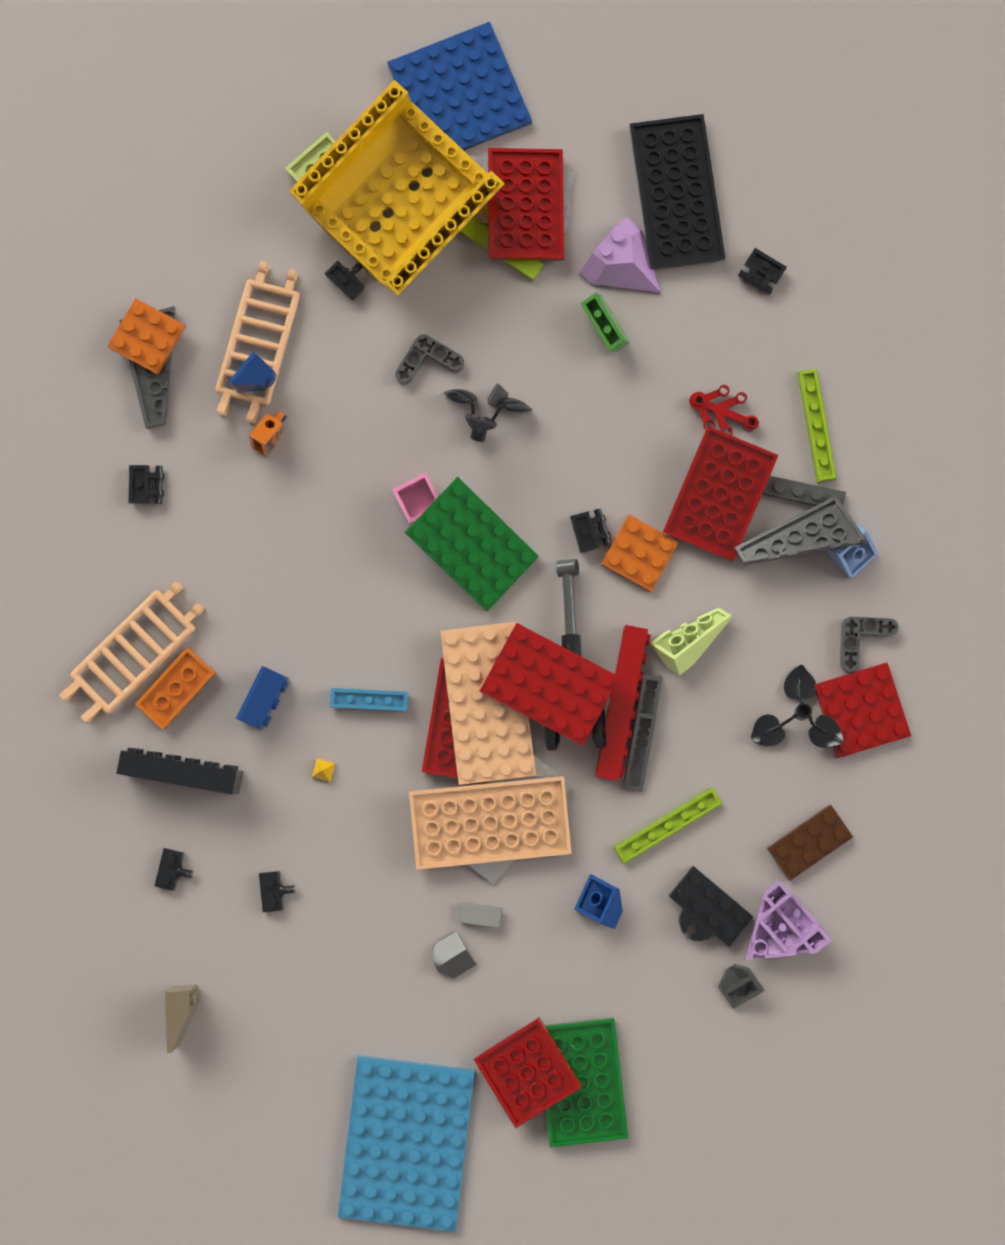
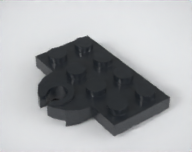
[668,866,753,947]

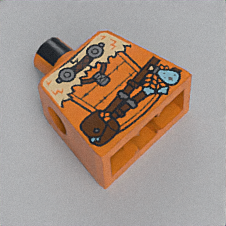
[249,410,287,457]

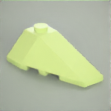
[650,608,732,676]

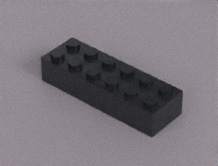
[116,747,243,795]

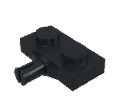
[324,260,365,301]
[154,848,193,891]
[259,871,295,912]

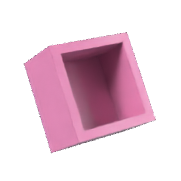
[392,473,438,525]

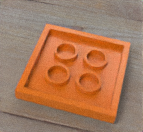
[107,298,186,375]
[601,514,679,592]

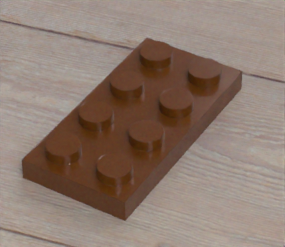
[767,804,853,881]

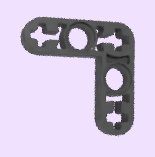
[395,334,464,385]
[840,617,899,672]

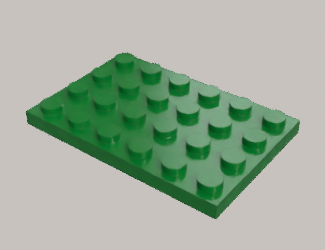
[404,476,539,612]
[545,1017,628,1148]

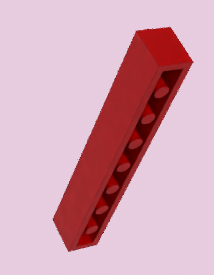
[595,625,651,781]

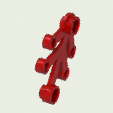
[689,385,759,435]

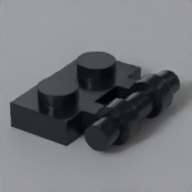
[738,248,787,295]
[128,465,165,504]
[570,508,611,554]

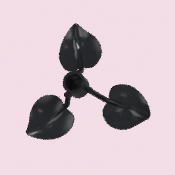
[444,389,532,442]
[751,665,843,748]

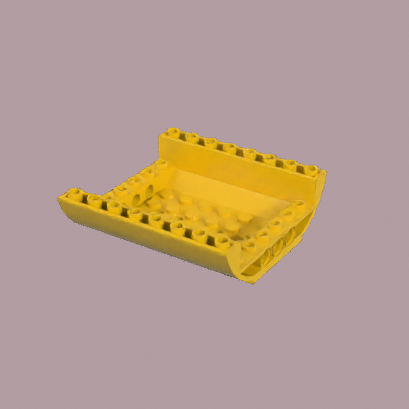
[289,80,505,296]

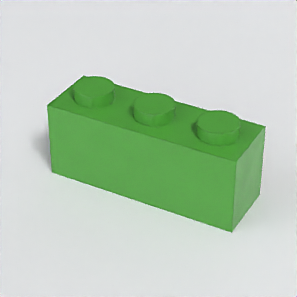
[580,292,631,353]

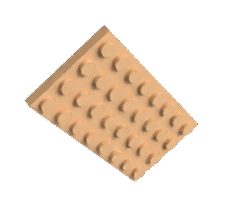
[440,621,536,785]
[409,776,572,870]

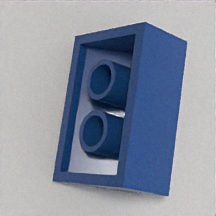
[236,666,289,729]

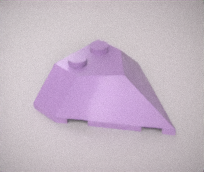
[579,217,661,293]
[745,880,832,960]

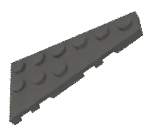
[119,306,176,429]
[734,496,866,566]

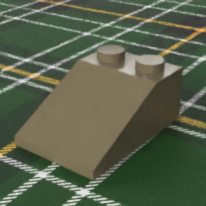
[165,985,200,1053]

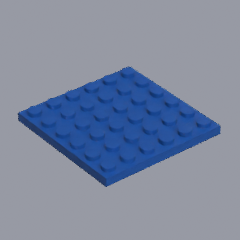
[387,21,532,151]

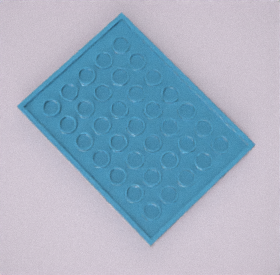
[338,1055,475,1232]

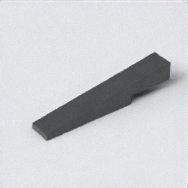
[623,673,663,792]

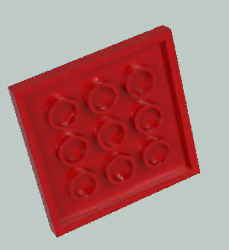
[814,662,911,758]
[474,1017,582,1128]

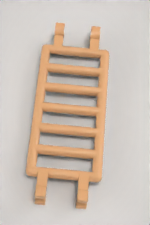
[215,261,301,424]
[59,581,205,723]

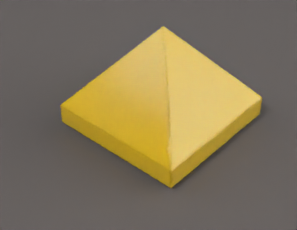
[312,758,336,782]

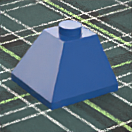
[229,352,277,393]
[574,874,623,929]

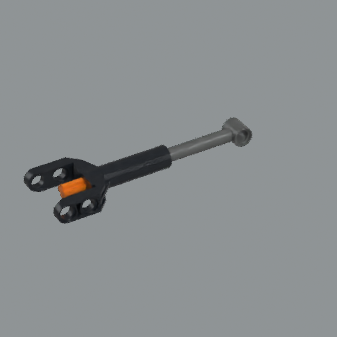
[545,559,606,751]

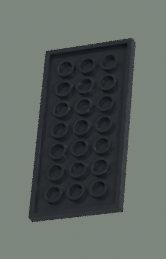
[629,114,726,270]

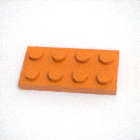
[135,647,216,730]

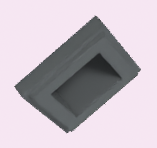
[487,383,509,409]

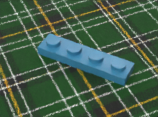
[330,688,408,711]

